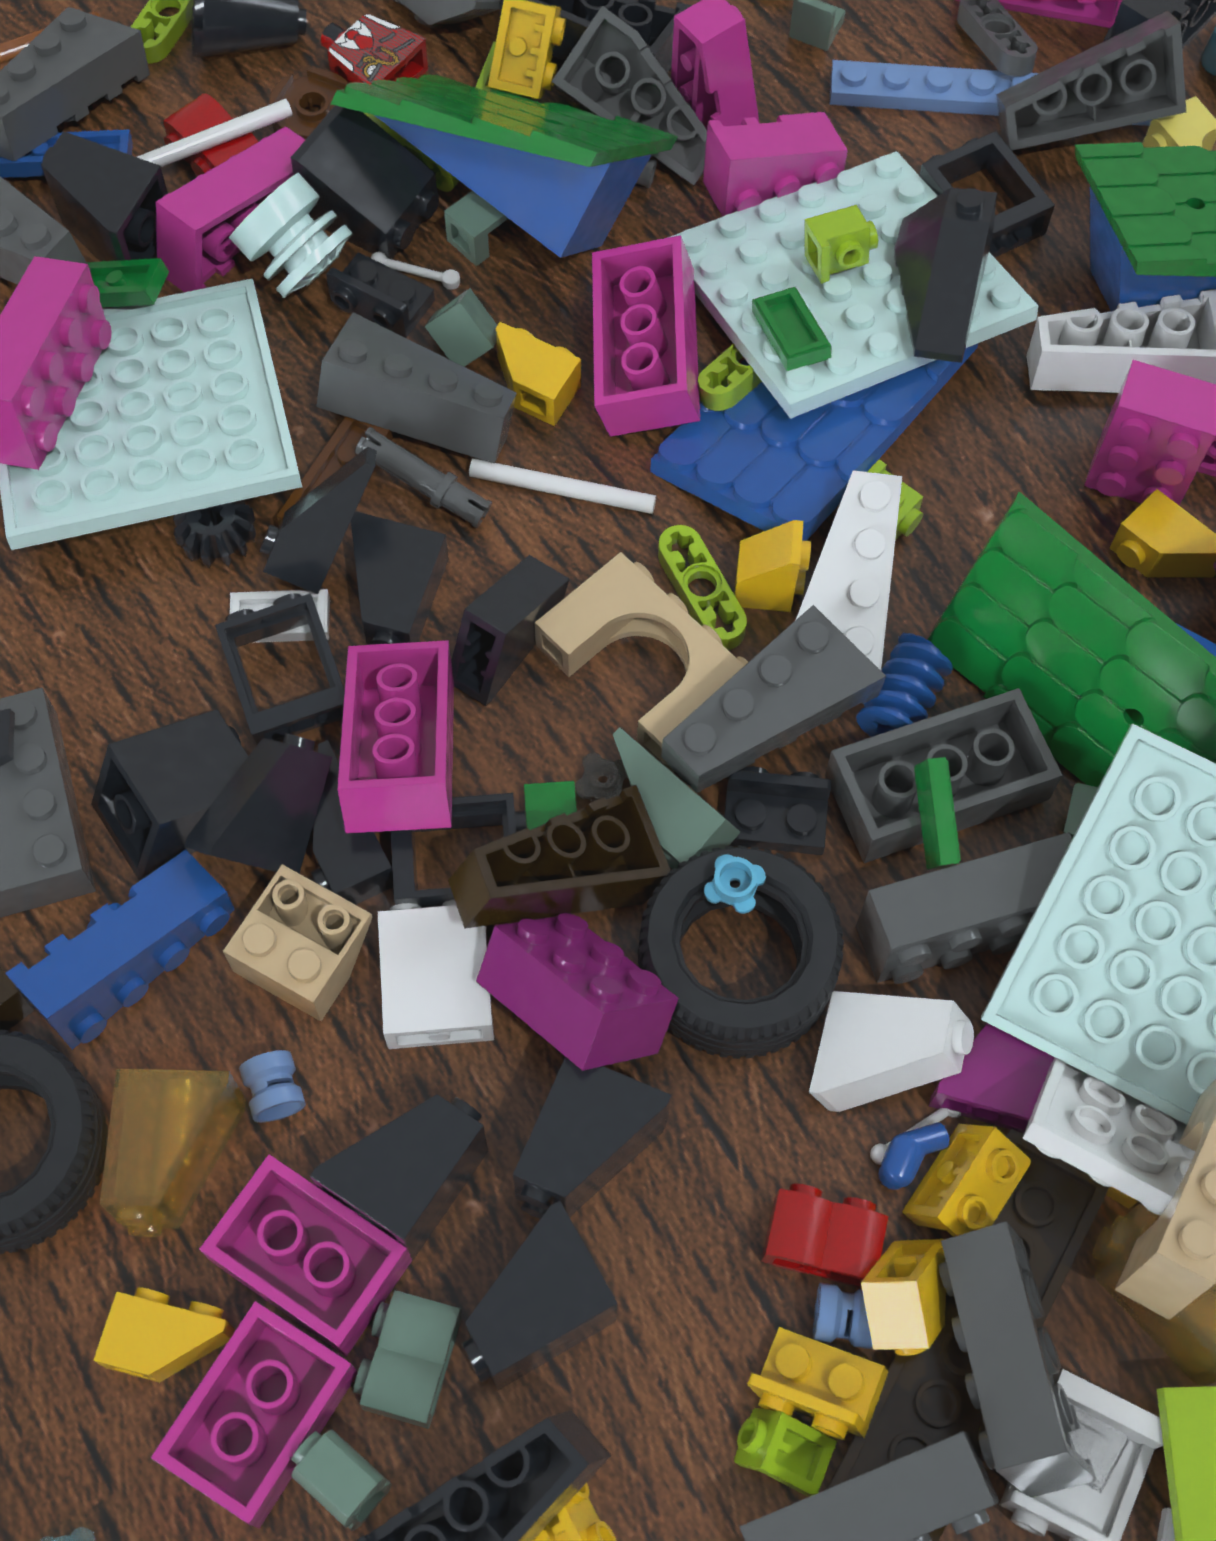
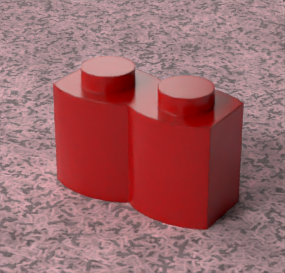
[163,93,259,177]
[761,1183,889,1288]

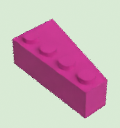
[156,126,305,292]

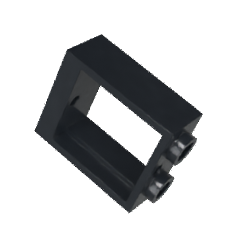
[919,131,1055,258]
[215,593,345,745]
[391,793,526,908]

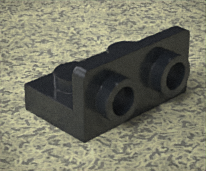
[326,252,435,338]
[724,766,832,855]

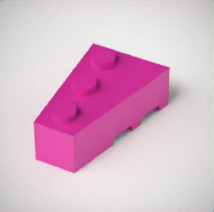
[671,0,760,130]
[703,112,848,217]

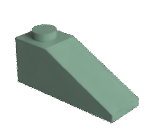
[613,727,740,869]

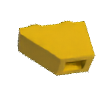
[496,322,581,426]
[734,520,811,612]
[93,1287,235,1383]

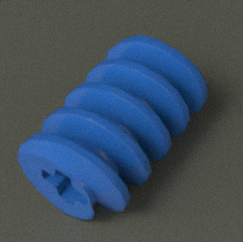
[856,633,953,737]

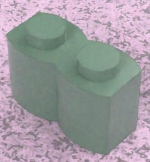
[354,1290,462,1429]
[292,1429,392,1531]

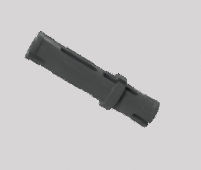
[355,427,492,528]

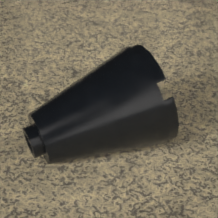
[192,0,307,57]

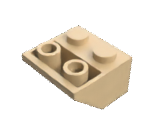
[223,864,373,1021]

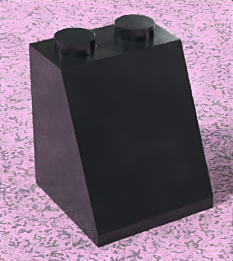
[290,106,440,259]
[41,131,168,262]
[91,709,248,881]
[513,1057,671,1219]
[310,1094,488,1261]
[462,1201,618,1391]

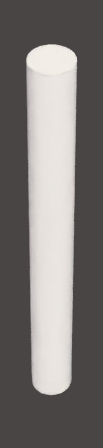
[137,98,293,167]
[469,458,656,514]

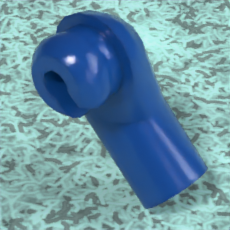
[878,1122,950,1190]

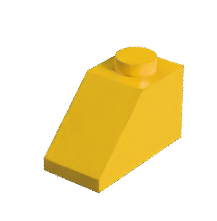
[1110,489,1216,577]
[861,1239,947,1356]

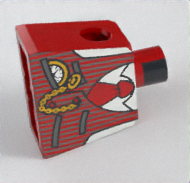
[321,15,428,84]

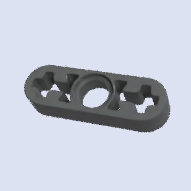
[957,0,1038,77]

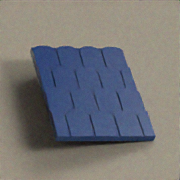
[650,344,978,541]

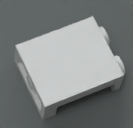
[378,899,494,1049]
[999,1369,1163,1541]

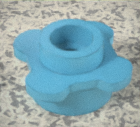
[704,854,766,914]

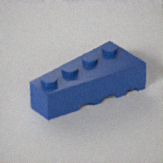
[5,850,235,1050]

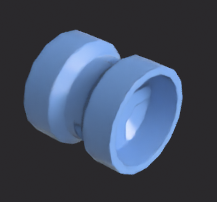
[239,1050,306,1122]
[813,1283,872,1349]

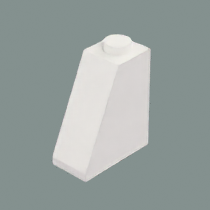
[809,991,974,1112]

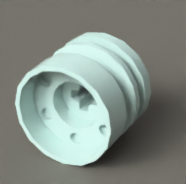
[229,173,353,298]

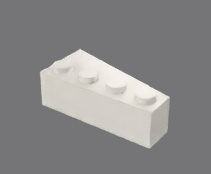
[1027,289,1216,393]
[796,471,902,670]

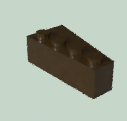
[448,784,671,928]

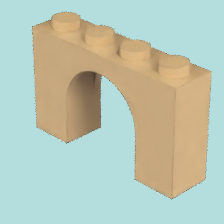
[535,552,748,773]
[1115,1079,1216,1320]

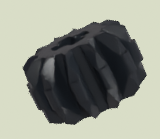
[173,500,256,569]

